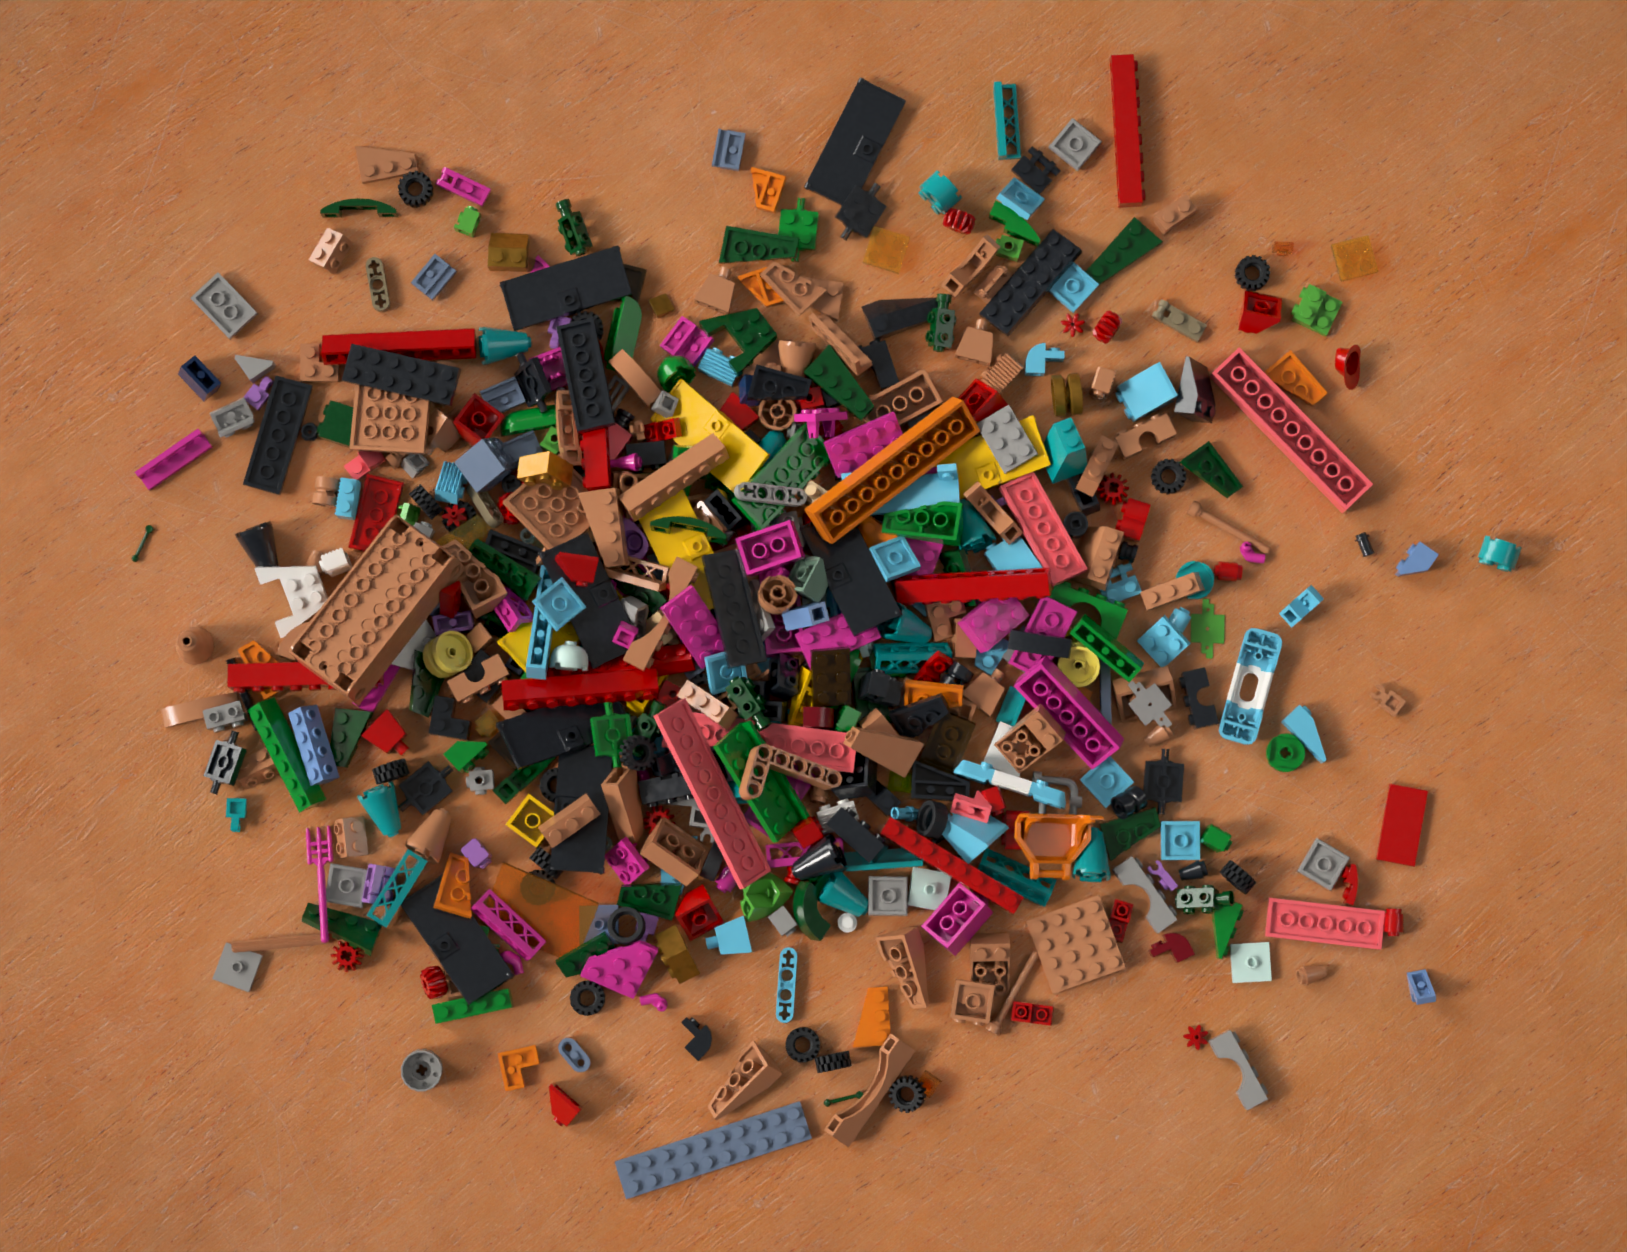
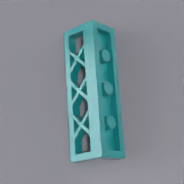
[993,81,1021,160]
[873,643,953,673]
[844,848,923,872]
[977,848,1057,907]
[366,849,428,928]

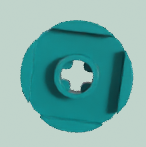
[1175,561,1214,600]

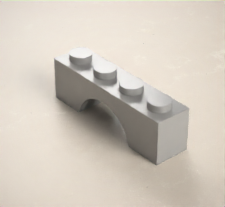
[1112,856,1177,933]
[1208,1030,1268,1110]

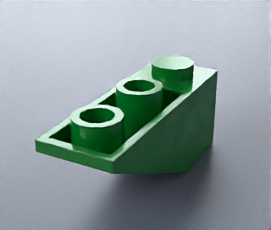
[1212,902,1244,959]

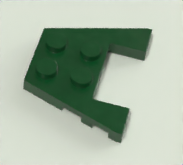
[699,308,777,377]

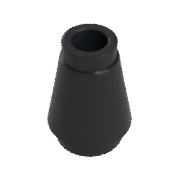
[1179,860,1208,881]

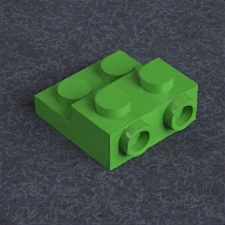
[1291,284,1342,337]

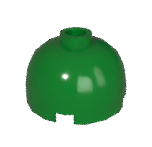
[657,356,696,392]

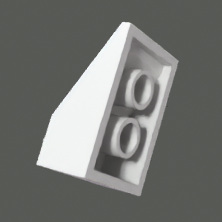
[983,721,1020,777]

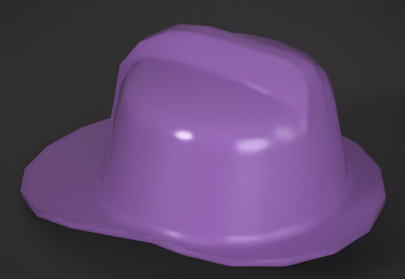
[624,518,648,559]

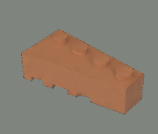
[578,488,629,568]

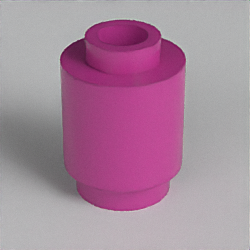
[715,867,737,893]

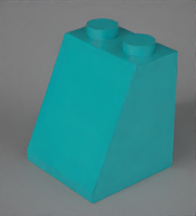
[1043,417,1087,484]

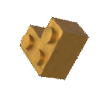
[517,451,574,490]
[655,925,700,984]

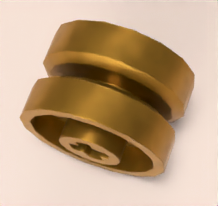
[1051,373,1083,417]

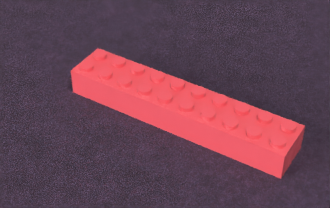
[1210,347,1373,513]

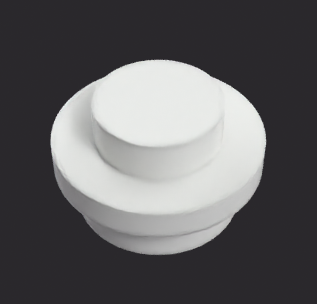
[838,913,857,932]

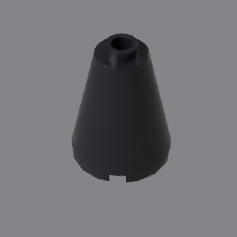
[235,521,278,567]
[791,834,847,880]

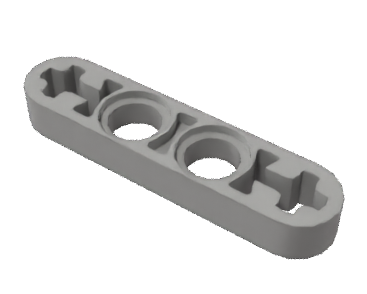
[734,482,807,507]

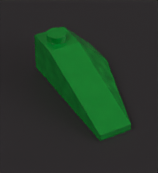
[881,501,963,546]

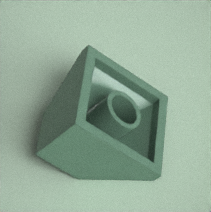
[788,555,828,602]

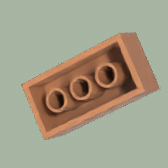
[863,369,943,428]

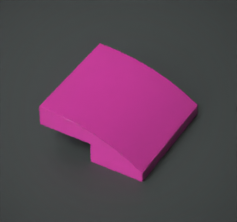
[659,316,715,367]

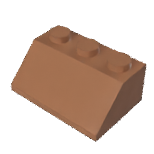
[1069,526,1124,591]
[1111,666,1177,723]
[640,817,710,886]

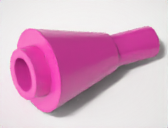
[610,453,642,472]

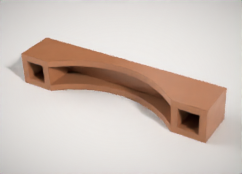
[623,557,700,672]
[824,1033,915,1147]

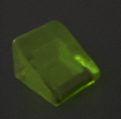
[888,771,912,793]

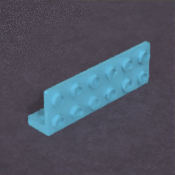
[841,463,960,516]

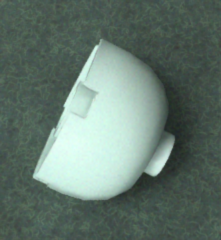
[549,641,588,671]

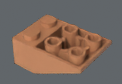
[994,704,1066,773]
[970,933,1010,996]

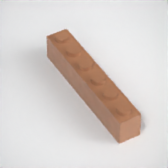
[618,433,730,522]

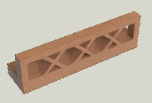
[809,313,872,376]
[598,551,670,591]

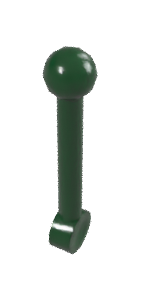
[131,525,154,562]
[824,1091,863,1107]

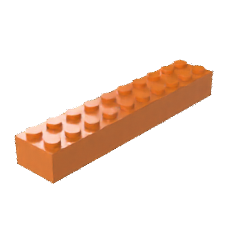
[804,397,980,544]

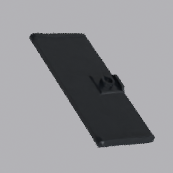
[804,78,906,206]
[499,245,633,331]
[799,522,903,637]
[539,532,638,669]
[496,701,633,770]
[550,746,612,875]
[400,874,515,1005]

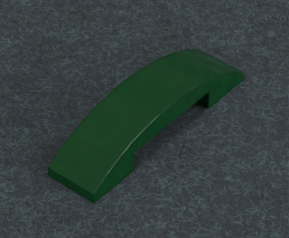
[320,198,398,218]
[650,516,728,545]
[492,756,558,805]

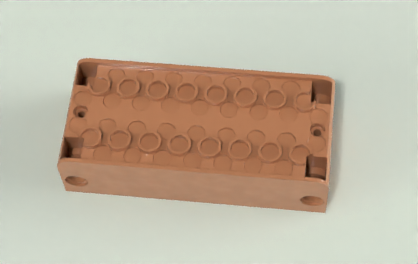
[289,515,465,706]

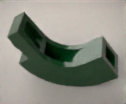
[793,874,831,941]

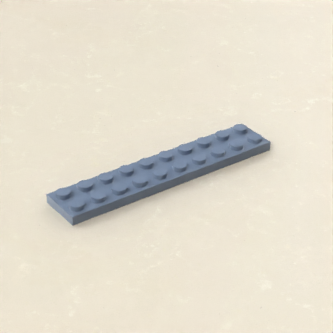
[615,1101,812,1199]

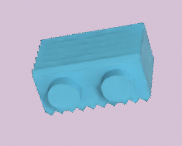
[698,347,737,387]
[435,461,468,504]
[335,478,361,520]

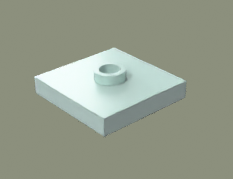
[907,867,951,910]
[1230,942,1272,983]

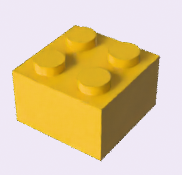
[505,793,554,848]

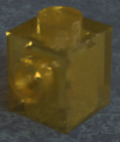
[475,710,500,738]

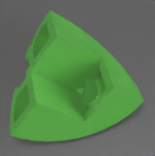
[740,872,793,922]

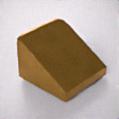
[649,293,675,319]

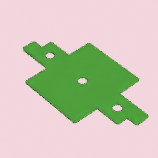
[1191,599,1225,659]

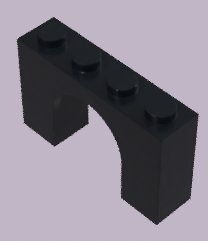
[821,339,899,408]

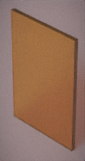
[479,862,599,957]

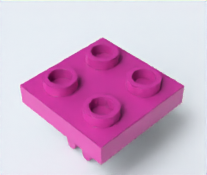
[529,347,568,391]
[794,408,848,438]
[605,837,650,885]

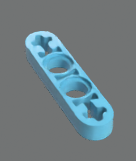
[776,947,797,1023]

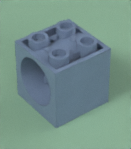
[454,437,518,493]

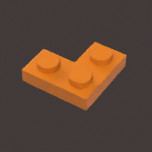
[497,1045,540,1091]

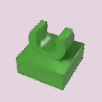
[399,503,421,526]

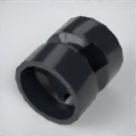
[1063,511,1088,539]
[939,661,974,690]
[1111,786,1148,820]

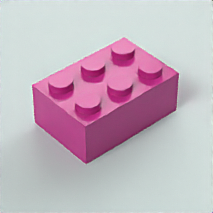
[735,520,806,577]
[957,597,1030,653]
[921,883,993,956]

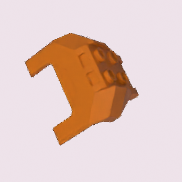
[1014,813,1104,880]

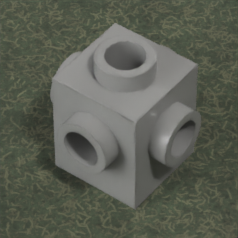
[466,767,495,795]

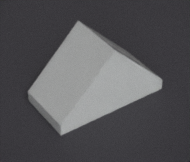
[235,355,276,383]

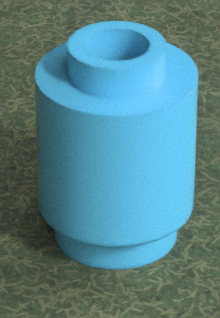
[1169,607,1192,633]

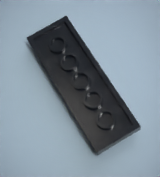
[979,229,1082,337]
[556,317,616,434]
[342,344,461,406]
[243,375,313,496]
[701,549,767,669]

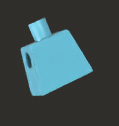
[705,916,752,955]

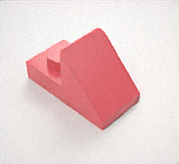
[344,451,386,480]
[950,790,992,823]

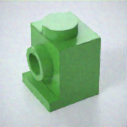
[454,206,481,237]
[996,235,1024,262]
[540,426,560,455]

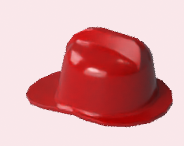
[1335,345,1361,390]

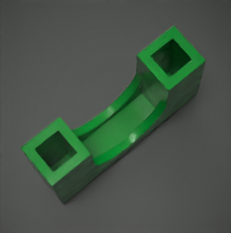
[1050,581,1128,640]

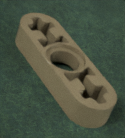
[366,257,390,312]
[466,484,504,528]

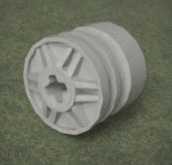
[401,1049,443,1092]

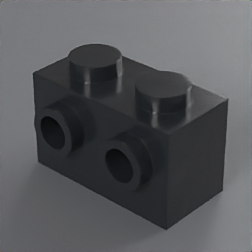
[768,652,800,701]

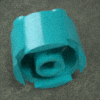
[918,170,962,215]
[1477,536,1522,572]

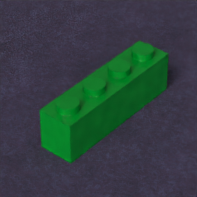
[1070,614,1144,683]
[432,988,514,1024]

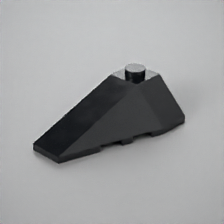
[861,297,945,340]

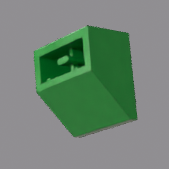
[443,741,491,773]

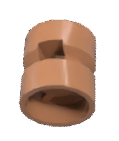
[312,476,341,507]

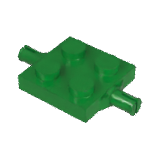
[778,198,819,262]
[590,702,635,768]

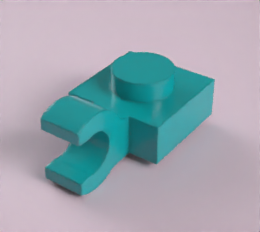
[226,798,247,832]

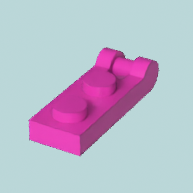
[435,167,491,207]

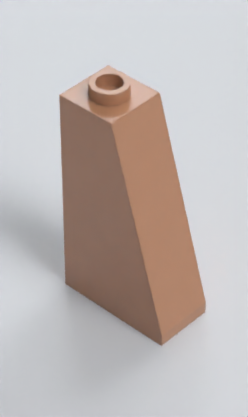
[843,726,924,778]
[601,763,645,844]

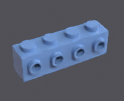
[288,705,339,786]

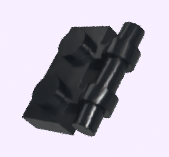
[1011,146,1061,195]

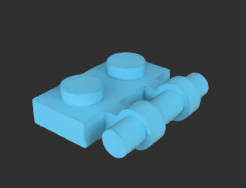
[1099,563,1142,603]

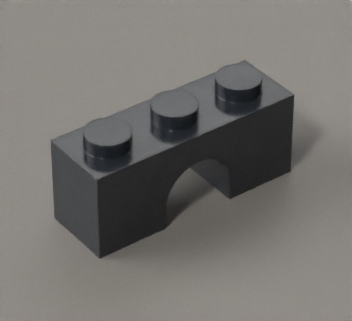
[1179,667,1219,730]

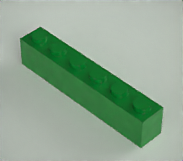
[247,697,326,813]

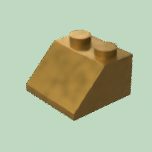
[487,233,529,272]

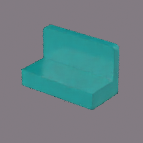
[995,686,1026,727]

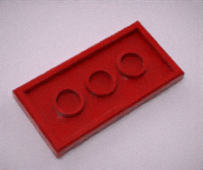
[348,474,405,552]
[1376,784,1428,867]

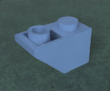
[1395,542,1439,577]
[782,601,829,631]

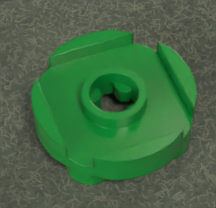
[1266,734,1305,772]

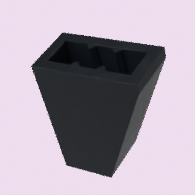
[704,489,750,531]

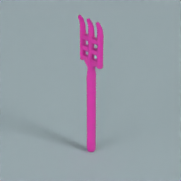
[306,825,333,943]

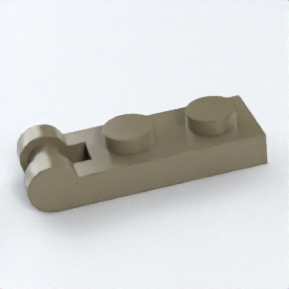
[1152,299,1207,343]

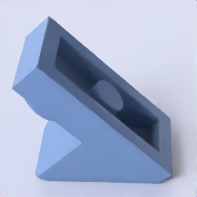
[1407,969,1436,1005]

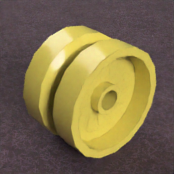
[423,631,473,678]
[1057,640,1100,687]

